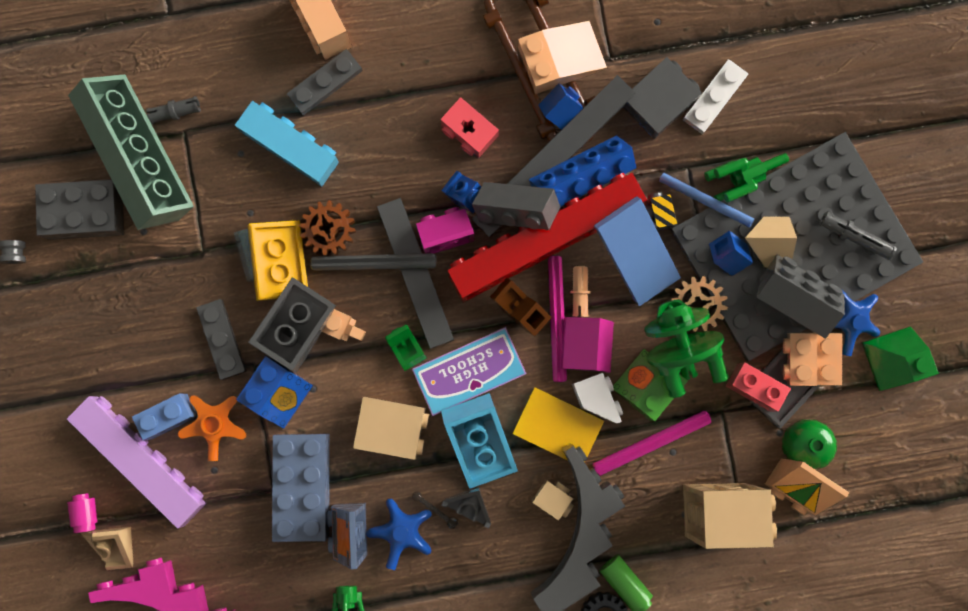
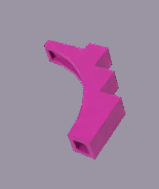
[88,557,235,611]

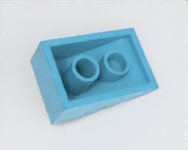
[441,393,518,489]

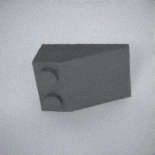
[248,277,336,373]

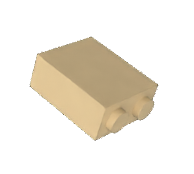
[353,397,429,460]

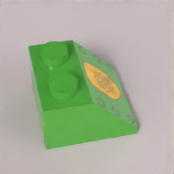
[613,349,688,421]

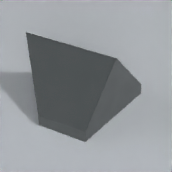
[441,487,491,529]

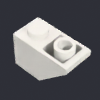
[572,373,623,423]

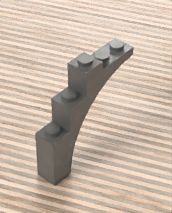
[530,443,625,611]

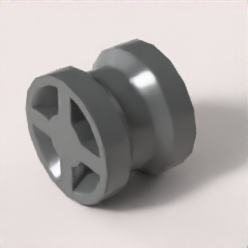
[0,240,26,264]

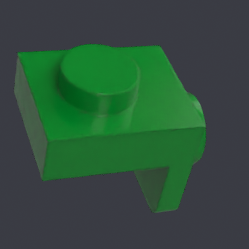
[385,325,427,371]

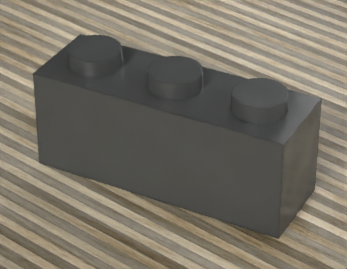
[472,182,560,230]

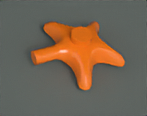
[178,395,246,461]

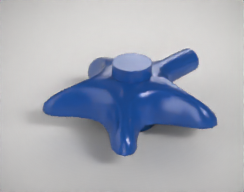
[835,289,880,356]
[366,499,432,570]

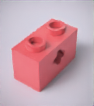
[441,97,499,158]
[726,362,791,412]

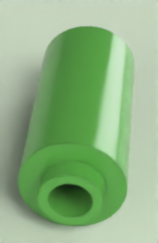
[599,554,653,611]

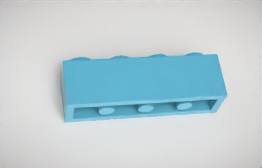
[235,101,339,187]

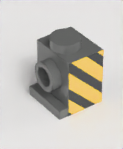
[645,192,677,231]

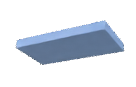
[594,196,681,306]

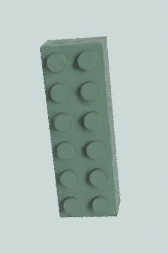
[68,74,194,230]

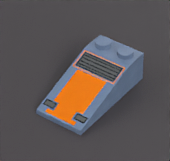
[327,503,367,569]

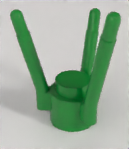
[332,586,365,611]

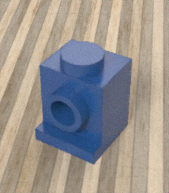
[441,171,482,213]

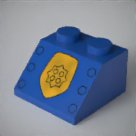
[236,356,313,428]

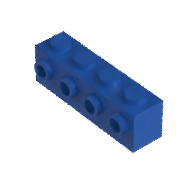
[529,135,636,207]

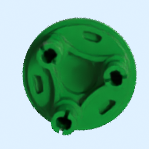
[644,299,729,398]

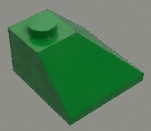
[862,326,939,391]

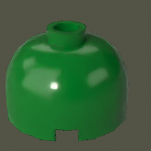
[782,419,837,470]

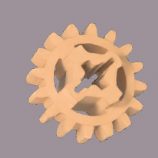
[671,276,728,332]

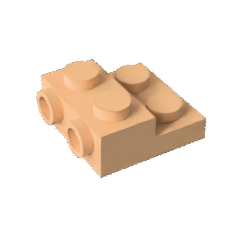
[783,333,842,386]

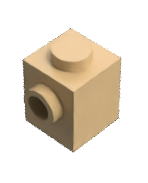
[531,479,574,521]

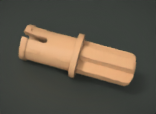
[570,266,591,317]

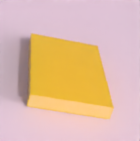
[247,220,308,301]
[512,387,604,462]

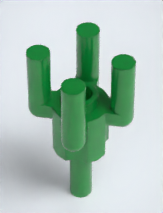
[704,153,789,203]

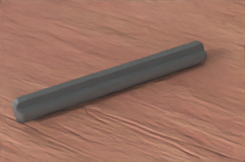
[311,253,437,271]

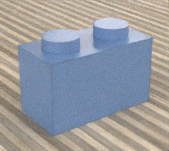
[132,393,198,440]

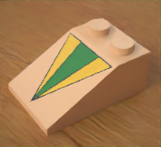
[765,458,849,516]

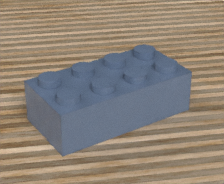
[272,434,330,542]

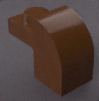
[490,278,552,337]

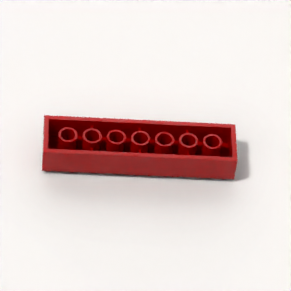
[447,173,647,303]

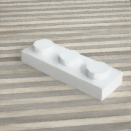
[683,59,748,135]

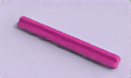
[548,256,567,382]
[592,411,712,476]

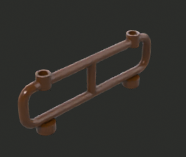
[483,0,595,143]

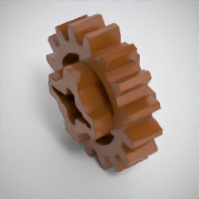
[299,200,356,256]

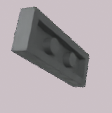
[287,49,363,116]
[196,299,247,380]

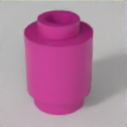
[67,493,98,533]

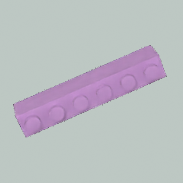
[67,396,206,529]

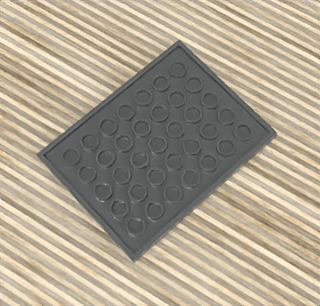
[670,132,923,362]

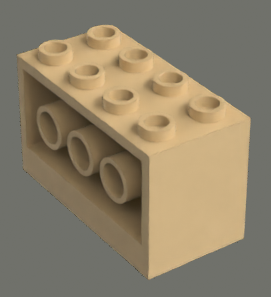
[683,483,777,549]

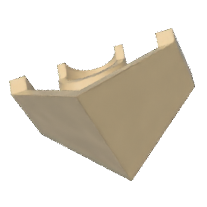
[745,217,797,268]
[80,527,133,570]

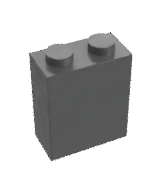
[623,57,702,140]

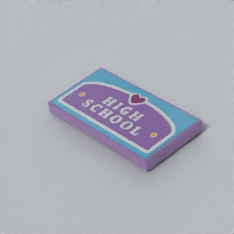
[412,327,526,416]

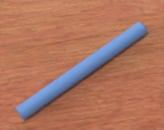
[659,173,754,228]

